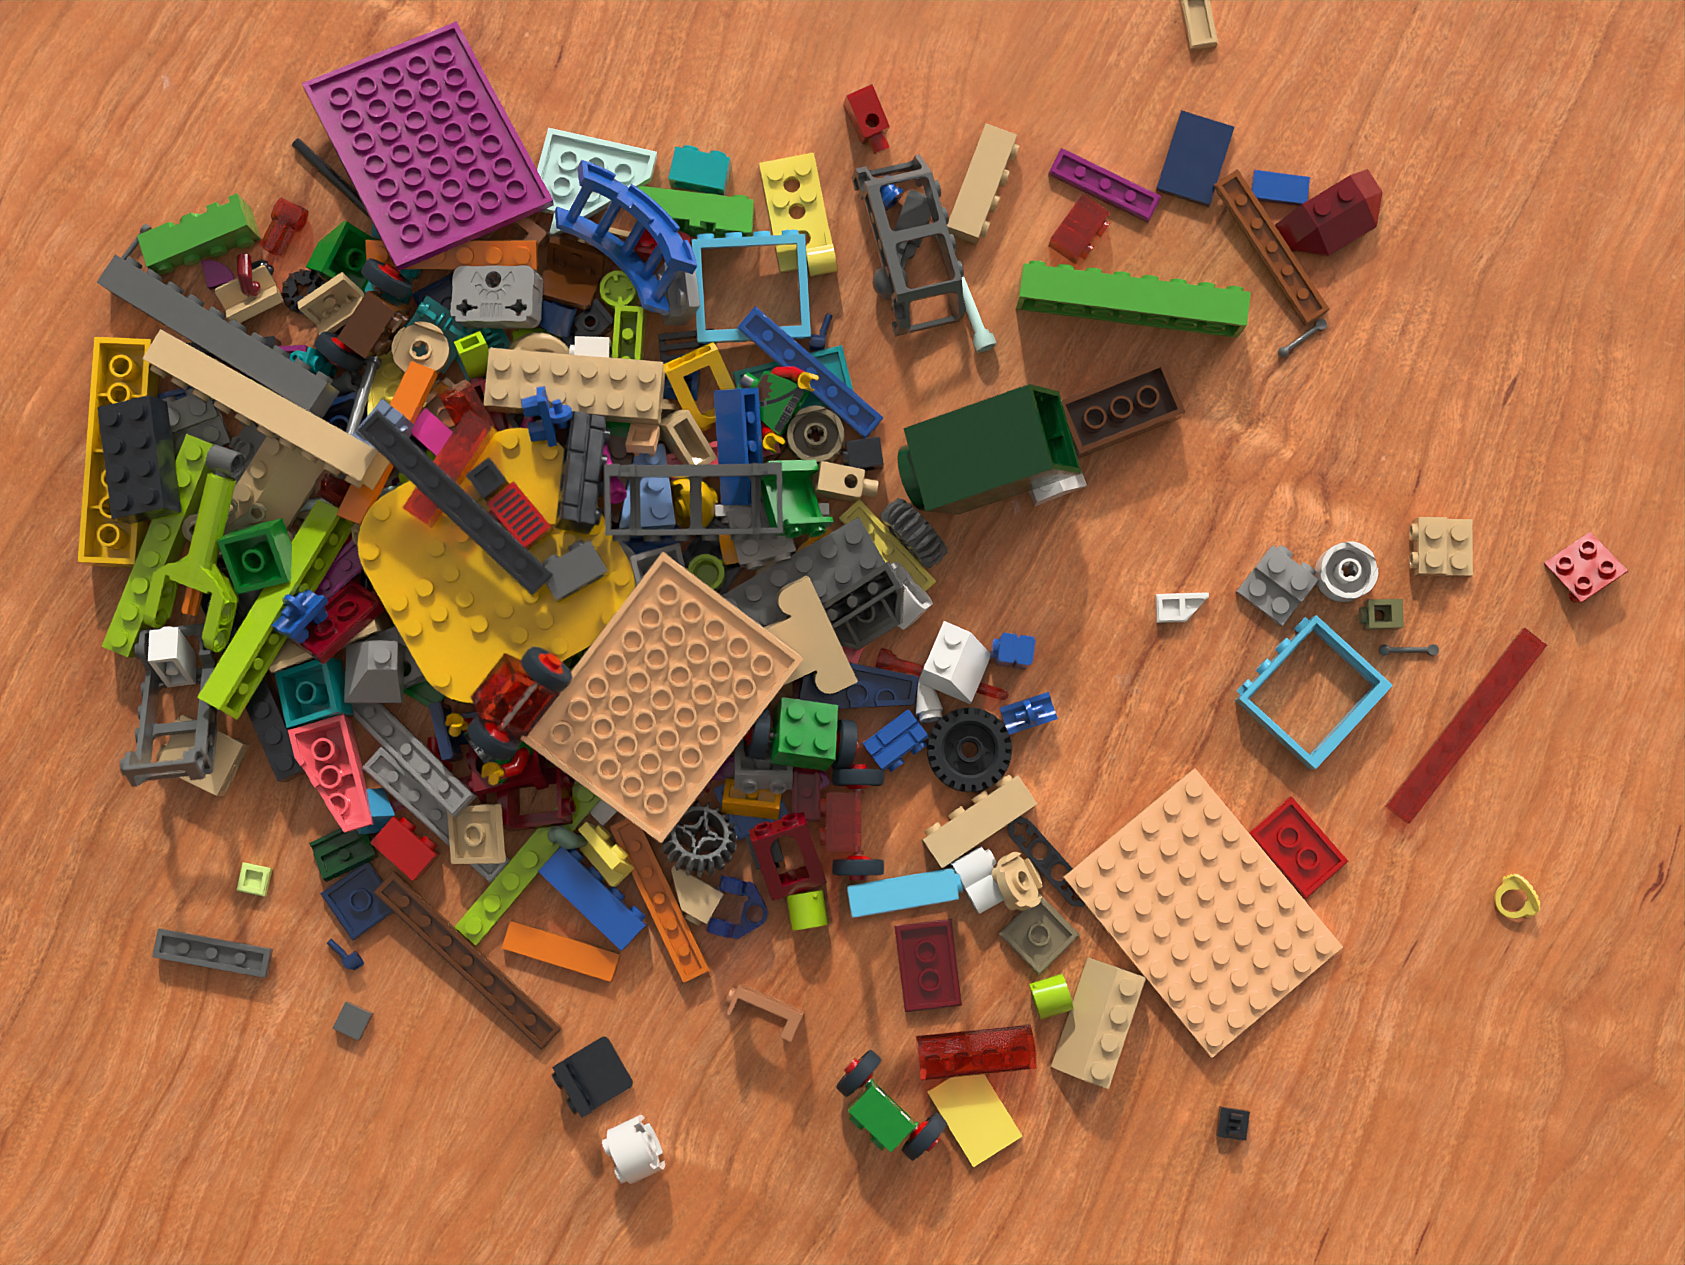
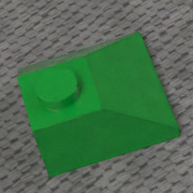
[306,221,374,295]

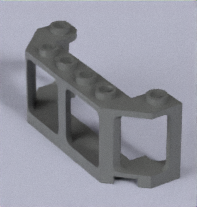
[851,154,966,336]
[604,462,783,541]
[120,623,219,787]

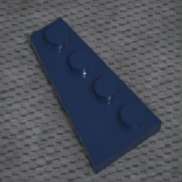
[798,663,919,709]

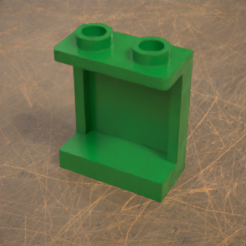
[761,460,834,538]

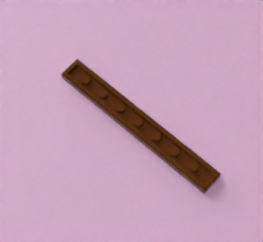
[373,871,562,1050]

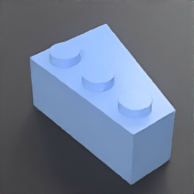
[617,444,675,538]

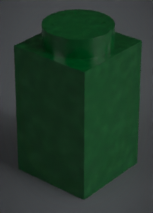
[897,384,1082,515]

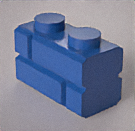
[990,633,1035,670]
[862,709,929,772]

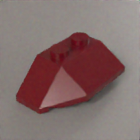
[1275,169,1383,257]

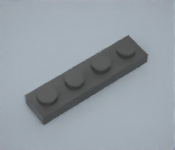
[152,928,273,978]

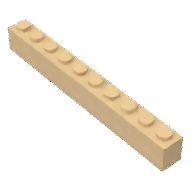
[143,329,390,490]

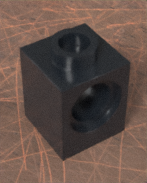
[841,437,884,471]
[466,457,509,502]

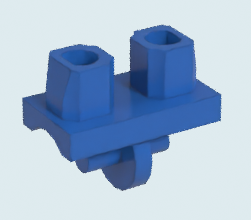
[522,386,573,447]
[272,589,328,644]
[999,692,1058,735]

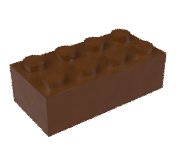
[1062,360,1185,459]

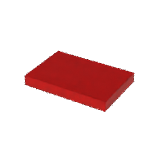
[1248,796,1349,899]

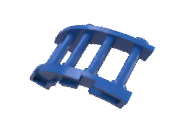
[555,160,697,316]

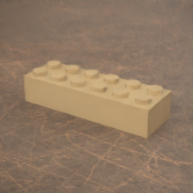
[484,348,666,425]

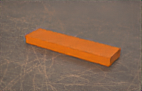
[502,920,621,982]

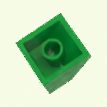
[217,518,292,594]

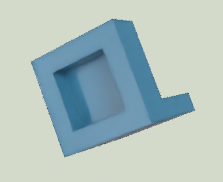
[357,788,395,834]

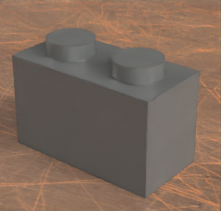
[542,539,609,602]

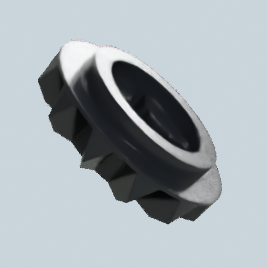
[281,269,325,314]

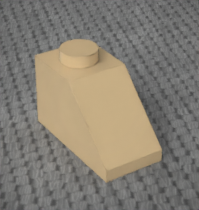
[659,410,717,465]
[671,865,725,926]

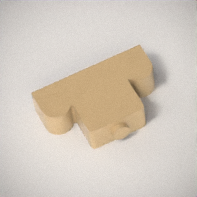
[763,575,858,694]

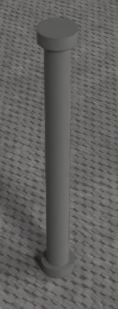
[330,357,382,479]

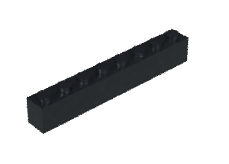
[201,564,306,782]

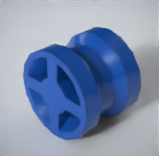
[880,175,904,211]

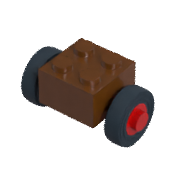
[315,258,412,372]

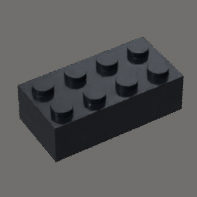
[98,395,182,524]

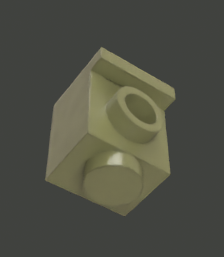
[1358,599,1404,630]

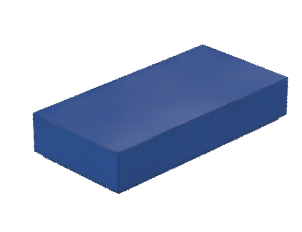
[1251,170,1310,206]

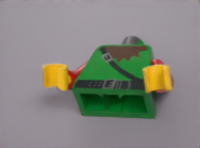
[739,366,819,453]
[445,713,533,785]

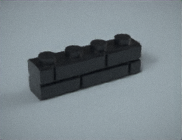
[555,411,610,534]

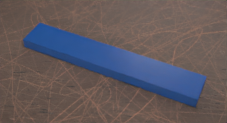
[737,306,884,439]

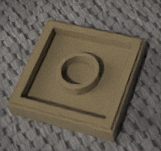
[998,893,1080,975]

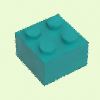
[275,658,354,729]

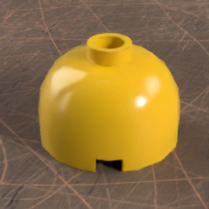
[670,478,718,529]

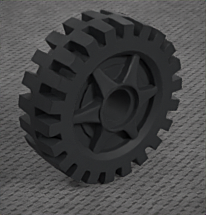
[927,707,1012,792]

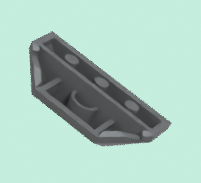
[822,561,904,650]

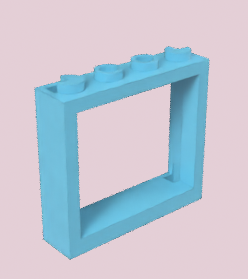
[691,230,811,344]
[1235,615,1393,770]
[847,868,963,917]

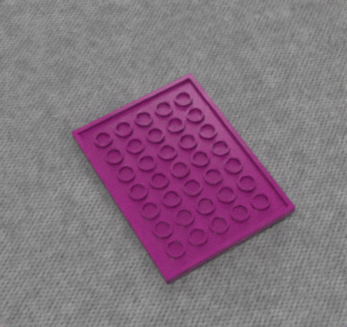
[302,21,554,271]

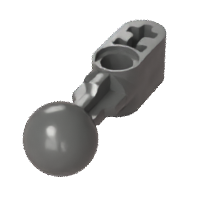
[872,189,932,300]

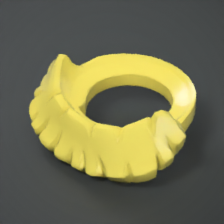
[1494,874,1540,919]

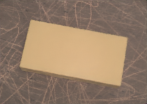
[1180,0,1218,51]

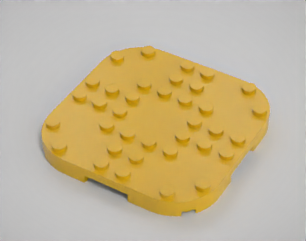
[358,428,635,704]

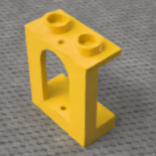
[664,342,735,431]

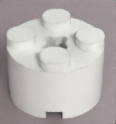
[1314,542,1378,602]
[602,1115,665,1184]

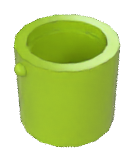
[600,271,639,313]
[687,554,726,592]
[786,890,828,931]
[1029,974,1074,1020]

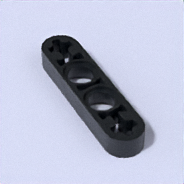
[1007,817,1085,907]

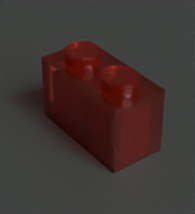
[1048,194,1110,265]

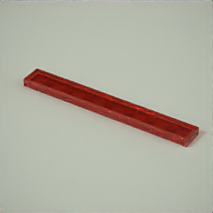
[1385,628,1547,824]

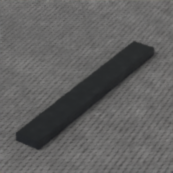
[357,409,553,596]

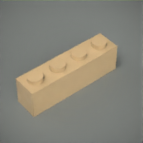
[947,123,1020,245]
[922,774,1037,868]

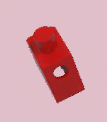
[843,84,890,155]

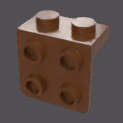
[541,235,606,309]

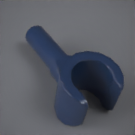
[809,314,833,351]
[327,939,364,970]

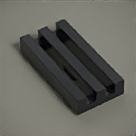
[658,328,716,363]

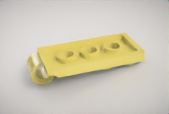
[759,153,838,277]

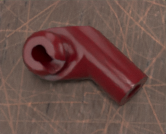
[237,253,261,296]

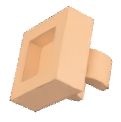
[625,423,660,457]

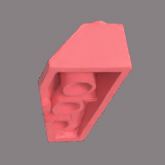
[288,714,373,833]

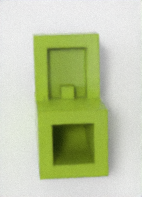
[454,331,489,380]

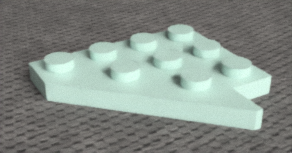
[537,128,657,237]

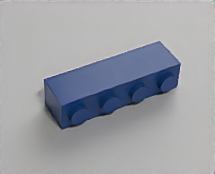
[714,388,763,505]
[538,847,648,951]

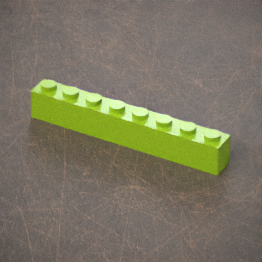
[101,434,215,657]
[197,499,355,720]

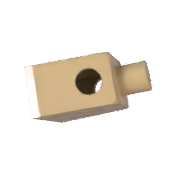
[812,461,878,502]

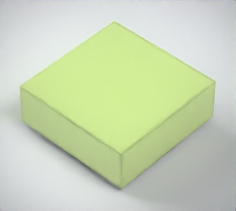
[236,862,273,897]

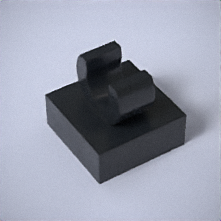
[1216,1106,1250,1141]

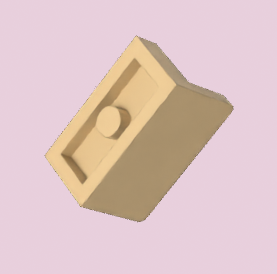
[215,265,283,323]

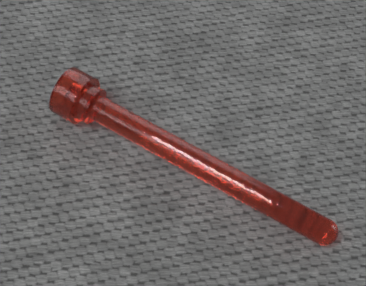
[875,647,1009,701]

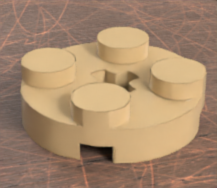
[391,322,450,374]
[992,852,1042,911]

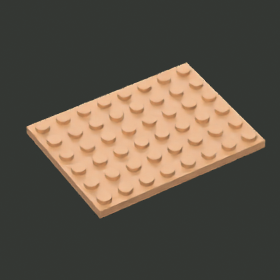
[521,552,803,843]
[1063,769,1343,1058]

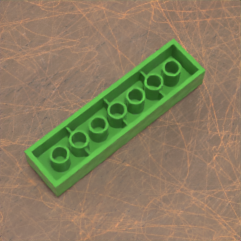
[1016,260,1251,338]

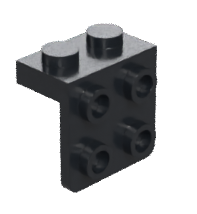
[552,1036,633,1118]

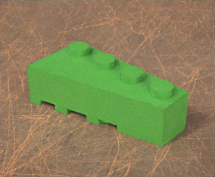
[639,186,755,238]
[137,193,261,275]

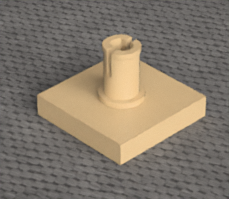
[447,804,506,864]

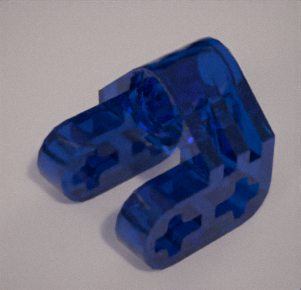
[706,875,769,939]

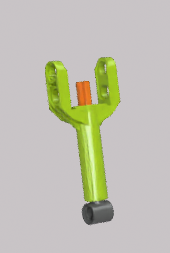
[143,445,246,653]

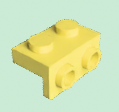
[578,822,634,887]

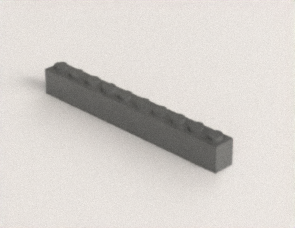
[97,254,339,419]

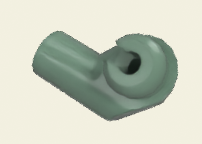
[548,825,588,849]

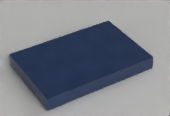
[1155,110,1234,207]

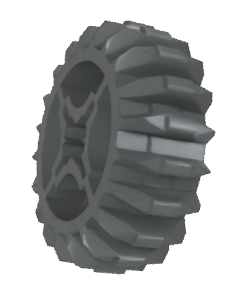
[881,498,947,568]
[660,800,737,877]

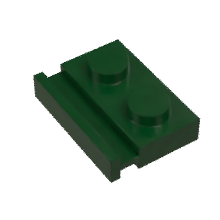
[309,828,379,882]

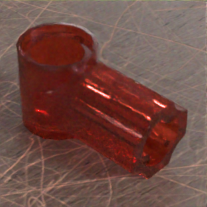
[259,197,309,258]

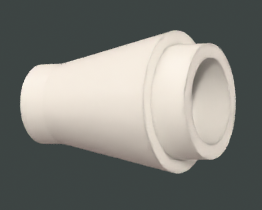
[916,682,944,723]

